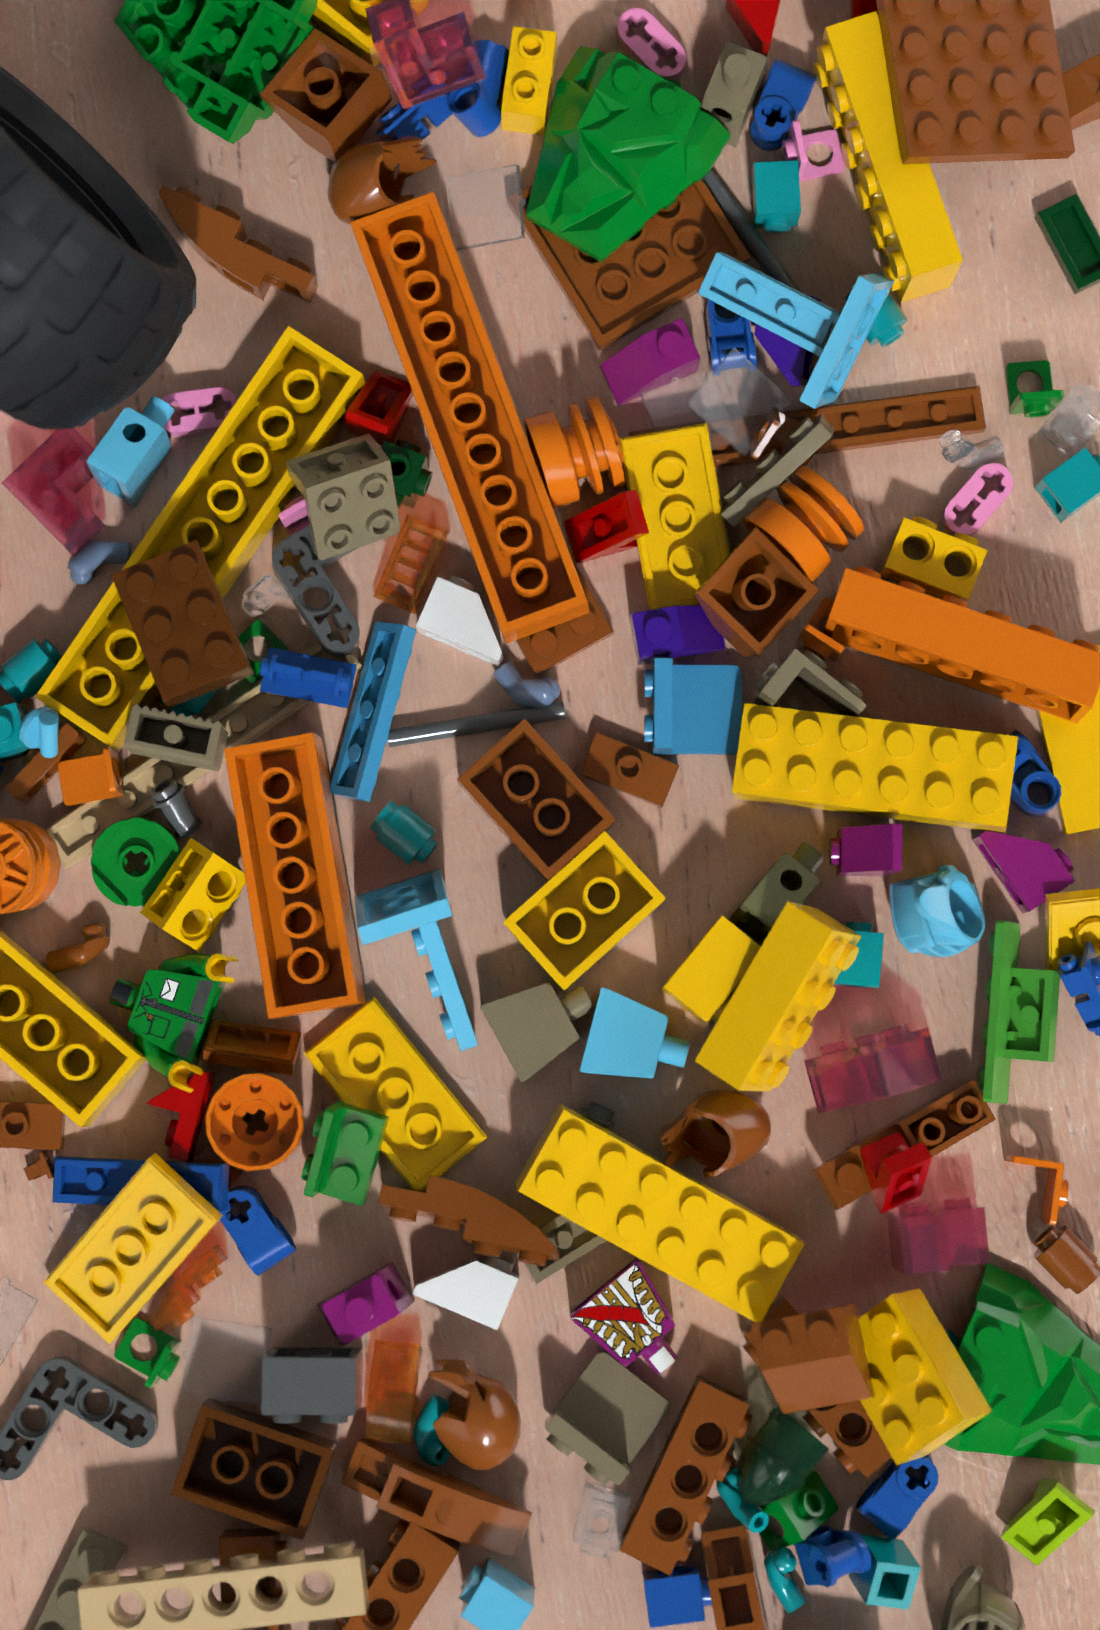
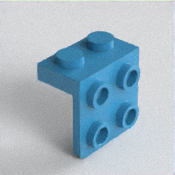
[644,658,742,755]

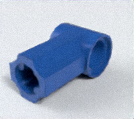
[447,40,509,137]

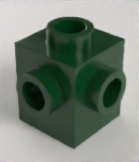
[381,440,433,509]

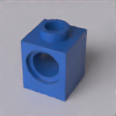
[642,1564,712,1628]

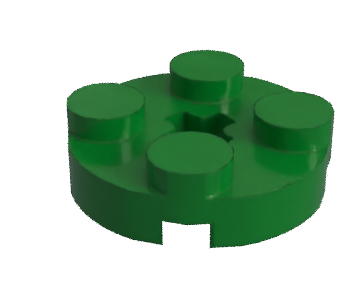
[91,815,180,907]

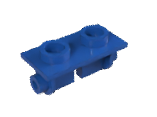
[375,74,454,141]
[260,647,357,709]
[1057,941,1100,1036]

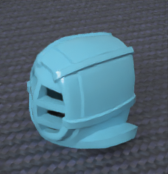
[890,865,985,958]

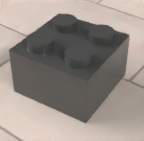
[261,1347,363,1423]

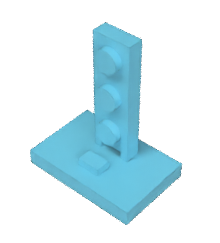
[698,252,895,409]
[355,868,478,1051]

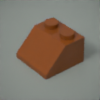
[260,28,392,162]
[694,527,819,657]
[751,1303,875,1414]

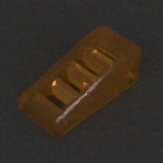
[373,513,451,614]

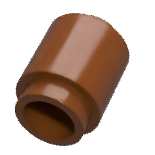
[1033,1225,1100,1294]

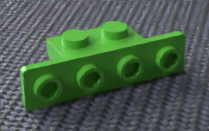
[979,920,1060,1104]

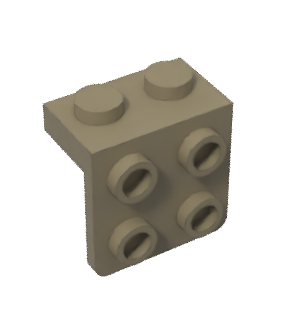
[754,648,866,717]
[545,1351,670,1487]

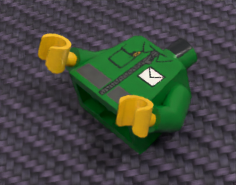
[110,953,238,1093]

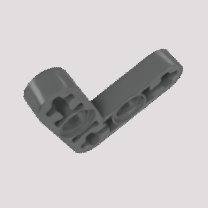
[272,525,360,657]
[0,1356,158,1480]

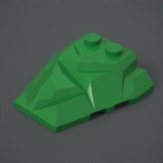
[114,0,317,144]
[526,46,731,263]
[943,1262,1100,1465]

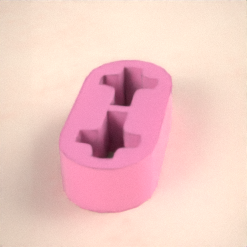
[617,8,686,81]
[162,387,237,437]
[941,463,1013,536]

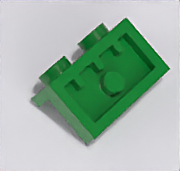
[301,1101,389,1206]

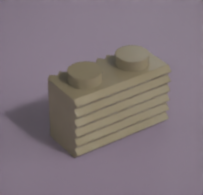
[124,703,228,772]

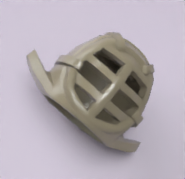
[940,1564,1025,1630]

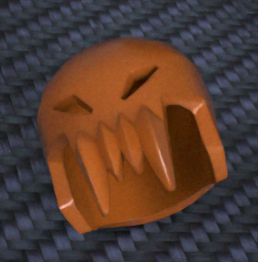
[327,136,437,225]
[660,1090,771,1178]
[428,1359,521,1470]

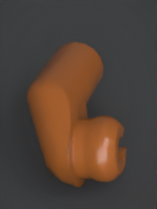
[46,922,110,973]

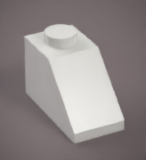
[416,575,503,667]
[412,1256,519,1330]

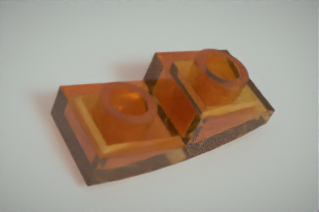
[152,1244,228,1331]
[365,1340,423,1444]

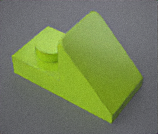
[1001,1478,1095,1566]

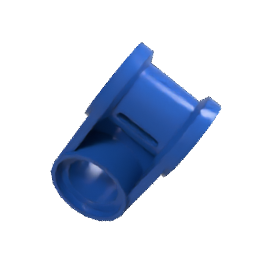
[750,58,817,151]
[705,299,757,376]
[1009,730,1062,817]
[219,1186,297,1276]
[855,1454,938,1540]
[794,1526,871,1588]

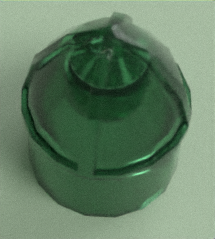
[736,1405,829,1505]

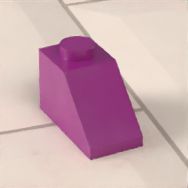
[600,318,700,407]
[829,824,902,877]
[972,831,1075,914]

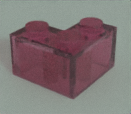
[366,0,487,109]
[1,428,105,555]
[804,1023,942,1113]
[887,1197,990,1275]

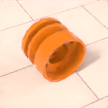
[524,396,625,509]
[743,465,865,583]
[0,818,61,915]
[206,1073,304,1171]

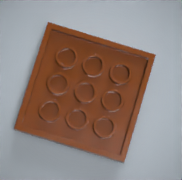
[876,0,1075,164]
[508,180,751,351]

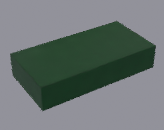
[1035,193,1100,294]

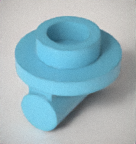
[19,706,59,758]

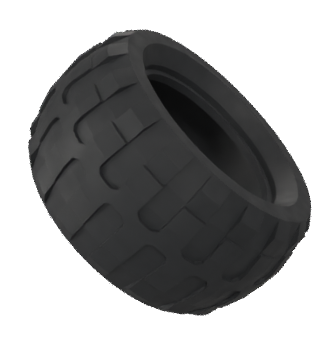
[0,66,196,429]

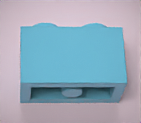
[459,1557,535,1630]

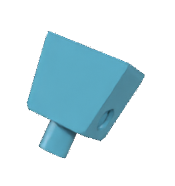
[86,396,175,508]
[579,987,690,1079]

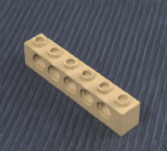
[77,1543,370,1630]

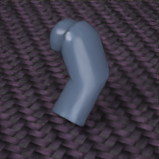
[68,540,131,584]
[493,661,560,707]

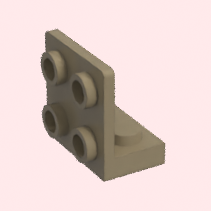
[286,433,401,560]

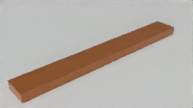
[629,386,986,468]

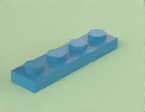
[330,622,416,802]

